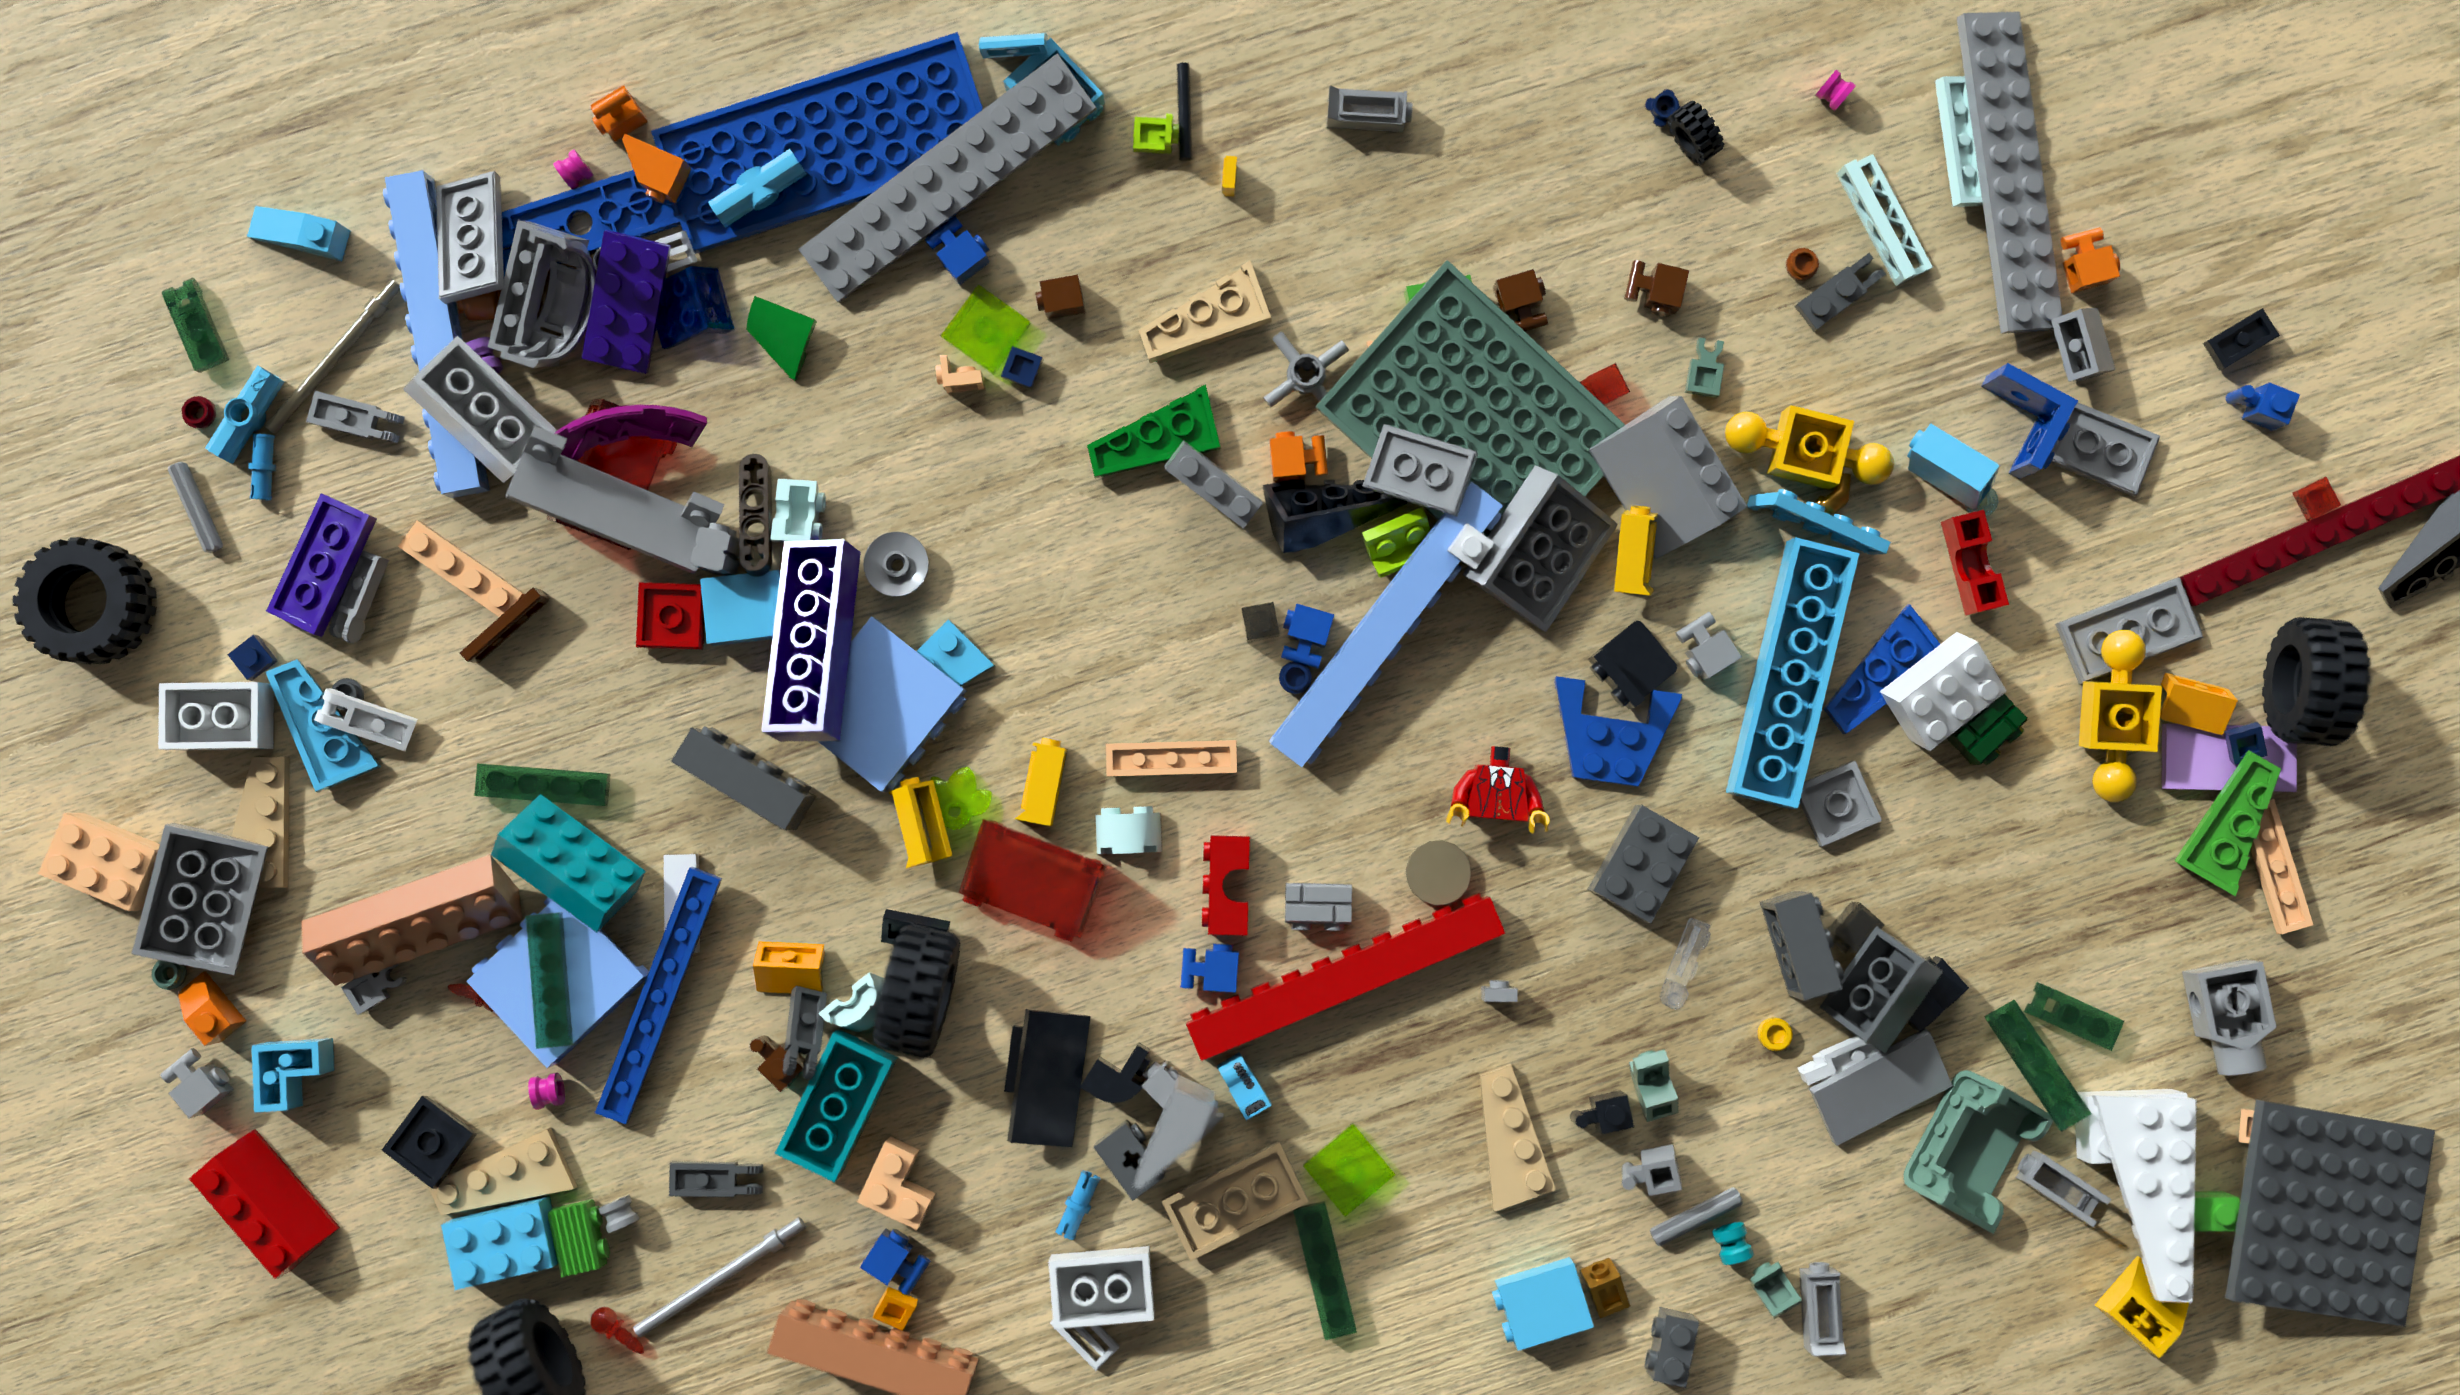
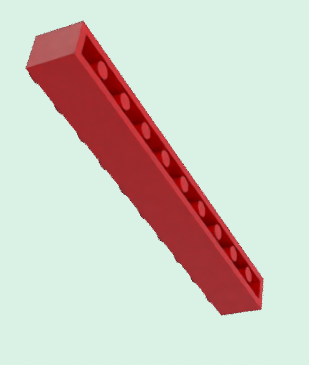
[1186,893,1506,1061]

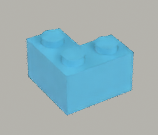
[252,1038,334,1112]

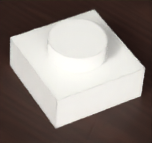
[1447,523,1495,570]

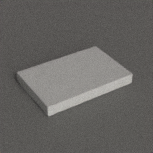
[2050,402,2160,497]
[1363,424,1478,516]

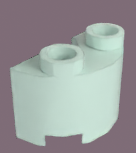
[771,479,826,542]
[1095,806,1162,854]
[819,972,884,1032]

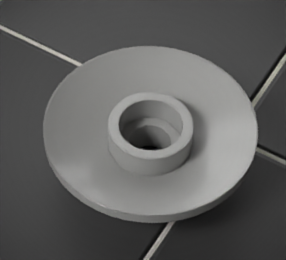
[863,532,929,597]

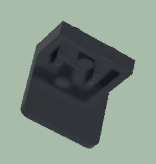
[1588,621,1677,709]

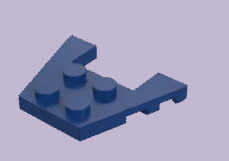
[1554,676,1682,787]

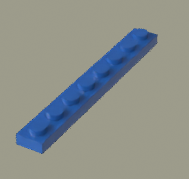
[595,867,722,1125]

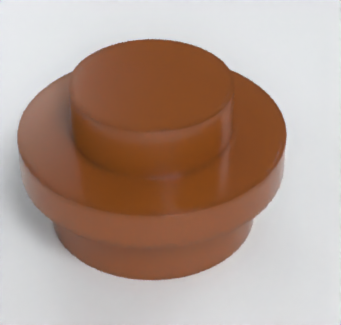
[1786,248,1819,281]

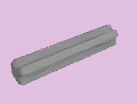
[168,462,223,553]
[1650,1187,1743,1246]

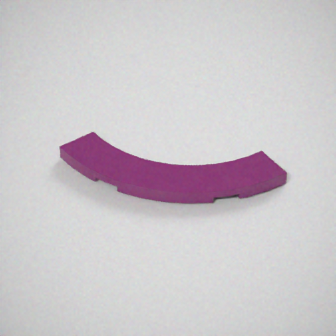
[555,405,707,461]

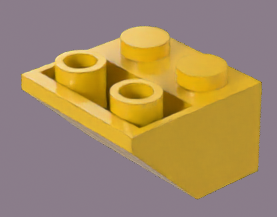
[2095,1256,2189,1359]

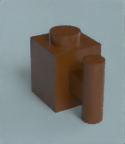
[1624,260,1689,317]
[1493,269,1548,331]
[750,1035,805,1092]

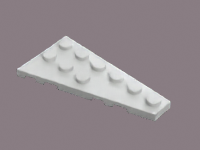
[2091,1094,2196,1302]

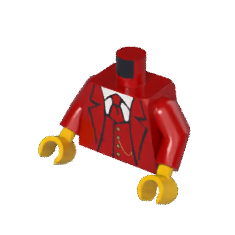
[1446,746,1550,833]

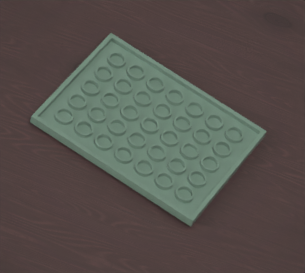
[1315,260,1625,537]

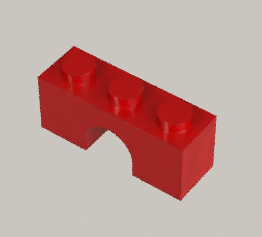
[1941,510,2009,616]
[1202,835,1250,936]

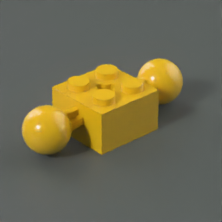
[1725,405,1894,490]
[2079,630,2162,802]

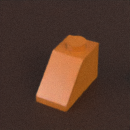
[622,134,691,203]
[178,971,246,1046]

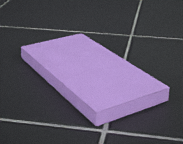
[2162,724,2297,792]

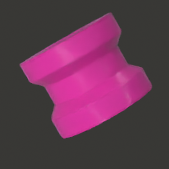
[1815,70,1856,111]
[553,149,594,189]
[528,1072,565,1110]

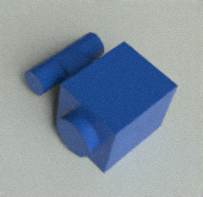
[924,216,990,286]
[2226,382,2300,431]
[1281,604,1334,669]
[1180,943,1239,993]
[859,1228,931,1296]

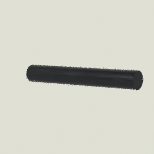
[1177,62,1192,161]

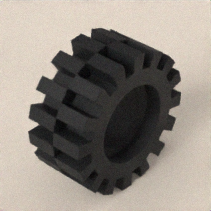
[1667,100,1724,165]

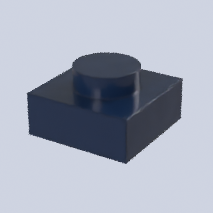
[1001,346,1043,389]
[227,635,278,681]
[2224,722,2268,765]

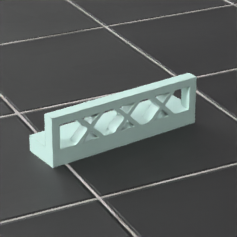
[1836,154,1933,286]

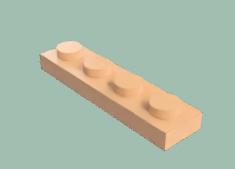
[398,520,525,617]
[1106,740,1237,777]
[2250,799,2313,934]

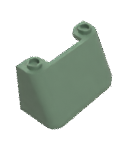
[1903,1070,2055,1234]

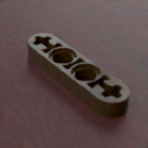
[739,454,773,577]

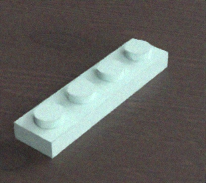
[1935,76,1983,207]

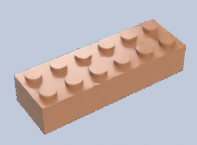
[301,855,522,986]
[767,1299,979,1395]

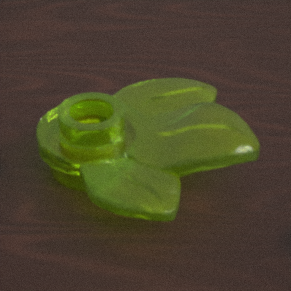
[930,766,992,830]

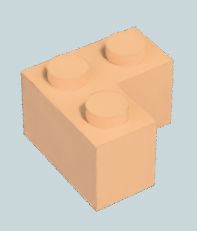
[857,1136,936,1230]

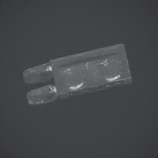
[1659,917,1711,1010]

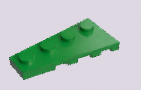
[1087,384,1221,478]

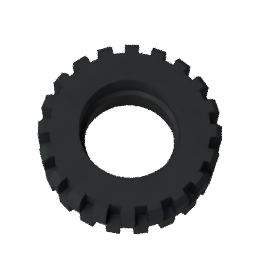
[13,537,157,665]
[2262,617,2371,746]
[873,924,960,1058]
[468,1298,586,1395]

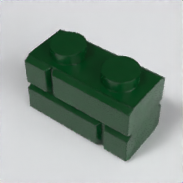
[1947,694,2028,765]

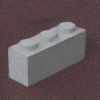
[1164,440,1263,529]

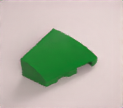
[746,296,817,381]

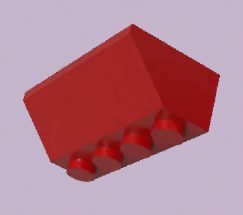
[189,1129,340,1279]

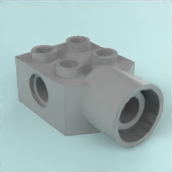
[2182,959,2276,1075]

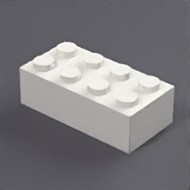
[403,335,557,483]

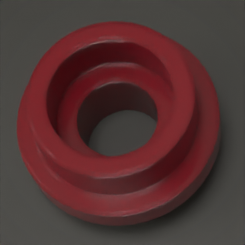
[181,396,216,429]

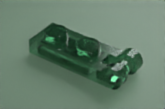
[162,278,230,373]
[2024,982,2125,1051]

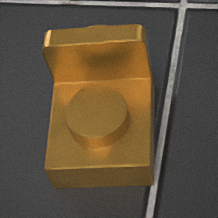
[1581,1258,1631,1319]

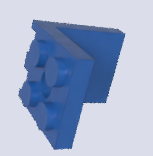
[1981,363,2078,479]

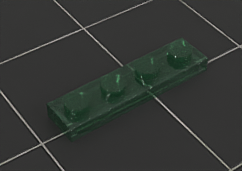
[474,763,611,806]
[526,912,573,1049]
[1984,999,2091,1132]
[1293,1201,1357,1340]

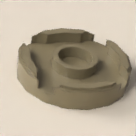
[1406,840,1471,905]

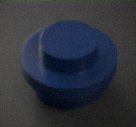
[1279,662,1312,694]

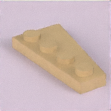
[1139,260,1272,363]
[232,757,290,888]
[1479,1064,1556,1212]
[427,1127,578,1215]

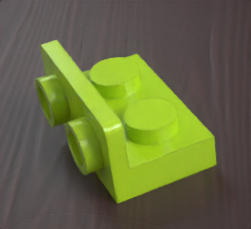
[1362,507,1430,578]

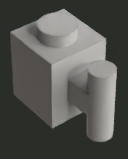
[1676,612,1742,680]
[160,1048,234,1119]
[1622,1144,1682,1196]

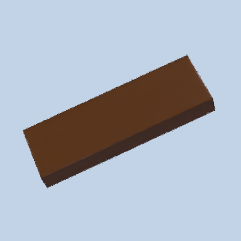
[460,587,550,663]

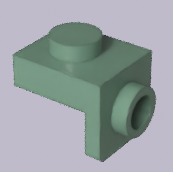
[1750,1262,1802,1319]

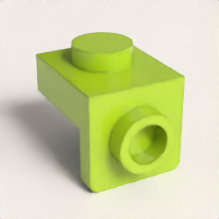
[1133,113,1179,154]

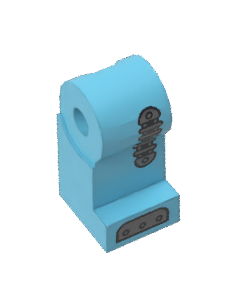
[1217,1052,1272,1120]

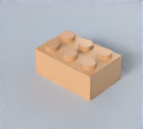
[38,813,160,911]

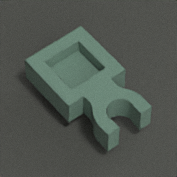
[1685,337,1724,398]

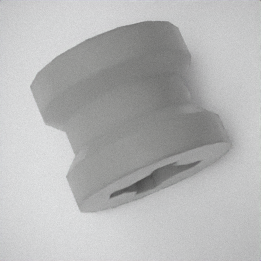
[598,1195,639,1233]

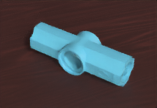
[708,149,807,228]
[205,365,285,464]

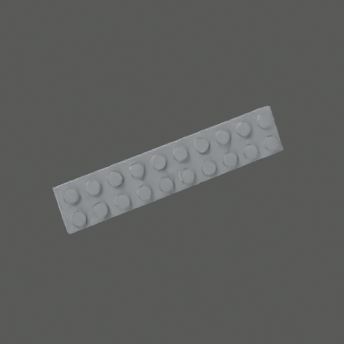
[1957,12,2062,334]
[799,53,1097,303]

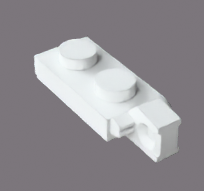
[1798,1036,1881,1085]

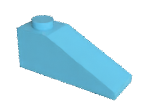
[247,206,351,261]

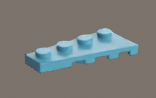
[1747,489,1891,555]
[916,620,995,686]
[266,659,381,792]

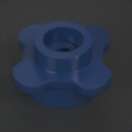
[1645,89,1681,127]

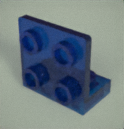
[657,266,735,349]

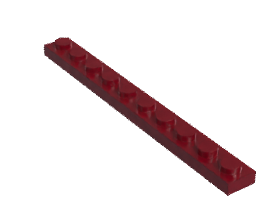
[2179,455,2460,607]

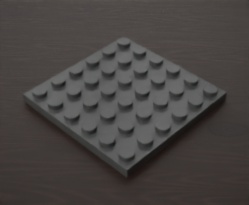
[2225,1099,2435,1327]

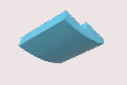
[979,33,1049,59]

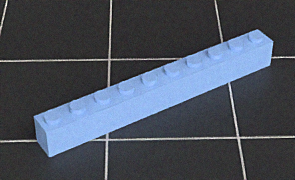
[383,170,490,498]
[1269,481,1503,767]

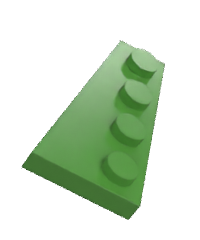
[2174,750,2281,897]

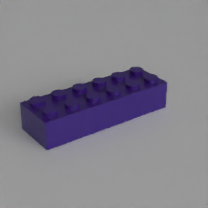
[762,539,861,742]

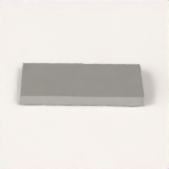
[436,171,504,304]
[2055,577,2204,684]
[1809,1028,1952,1146]

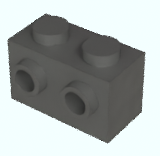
[1645,1307,1699,1388]

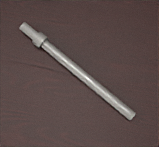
[633,1217,806,1338]

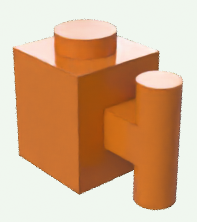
[590,85,648,141]
[2061,227,2120,293]
[1269,431,1328,482]

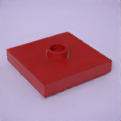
[636,582,705,650]

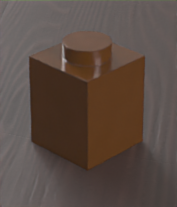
[1035,274,1085,320]

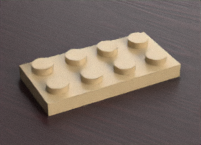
[1162,1141,1309,1261]

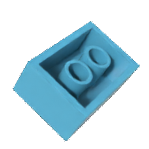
[441,1196,558,1290]

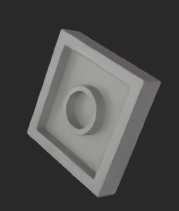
[1800,761,1882,847]

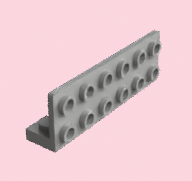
[505,425,724,574]

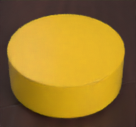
[1757,1017,1793,1051]

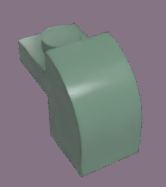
[1629,1049,1678,1122]

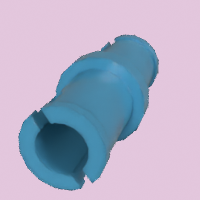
[248,434,276,500]
[1055,1170,1101,1240]

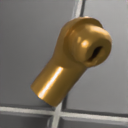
[1816,473,1852,515]

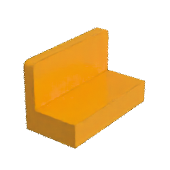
[2160,673,2238,735]
[753,941,825,994]

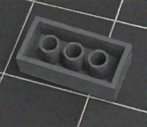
[671,726,817,830]

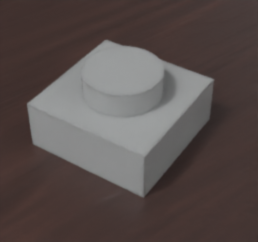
[1481,980,1518,1002]

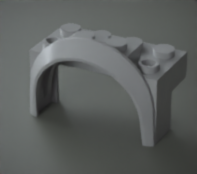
[488,220,596,368]

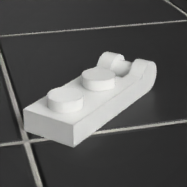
[315,688,417,751]

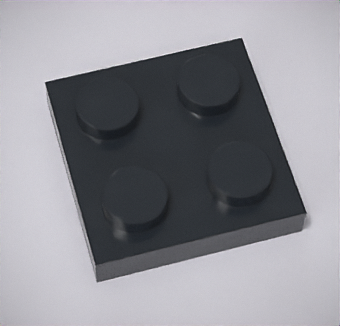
[381,1095,477,1189]

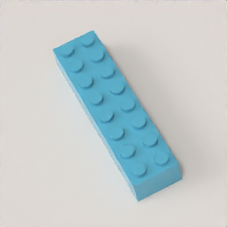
[1725,537,1859,809]

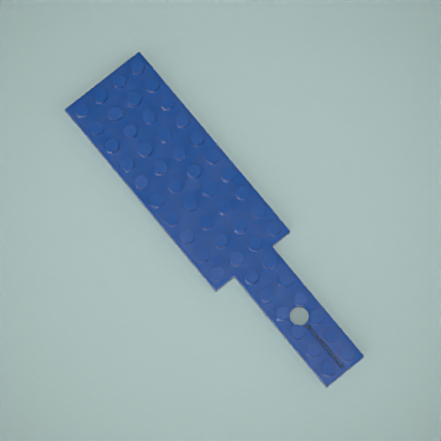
[502,32,983,276]

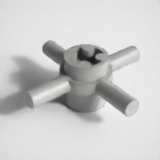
[1263,331,1349,408]

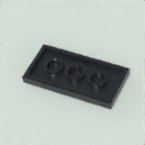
[1007,1009,1091,1147]

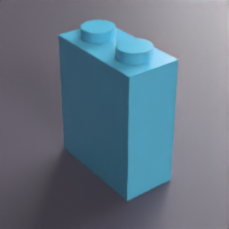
[1907,424,2000,511]
[700,570,781,646]
[1492,1257,1594,1351]

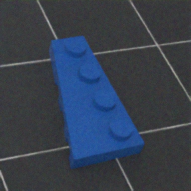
[1823,604,1940,734]

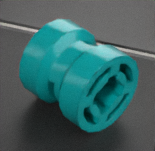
[1712,1222,1754,1265]

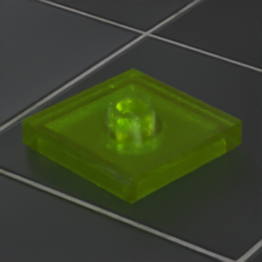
[940,284,1031,375]
[1303,1123,1395,1217]

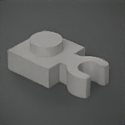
[341,964,407,1015]

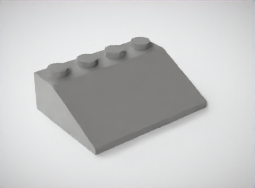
[1589,396,1748,559]
[1462,465,1618,632]
[132,823,269,975]
[1133,1075,1218,1189]

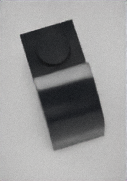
[1080,1042,1151,1103]

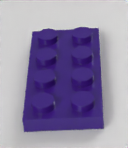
[581,230,672,374]
[266,493,377,637]

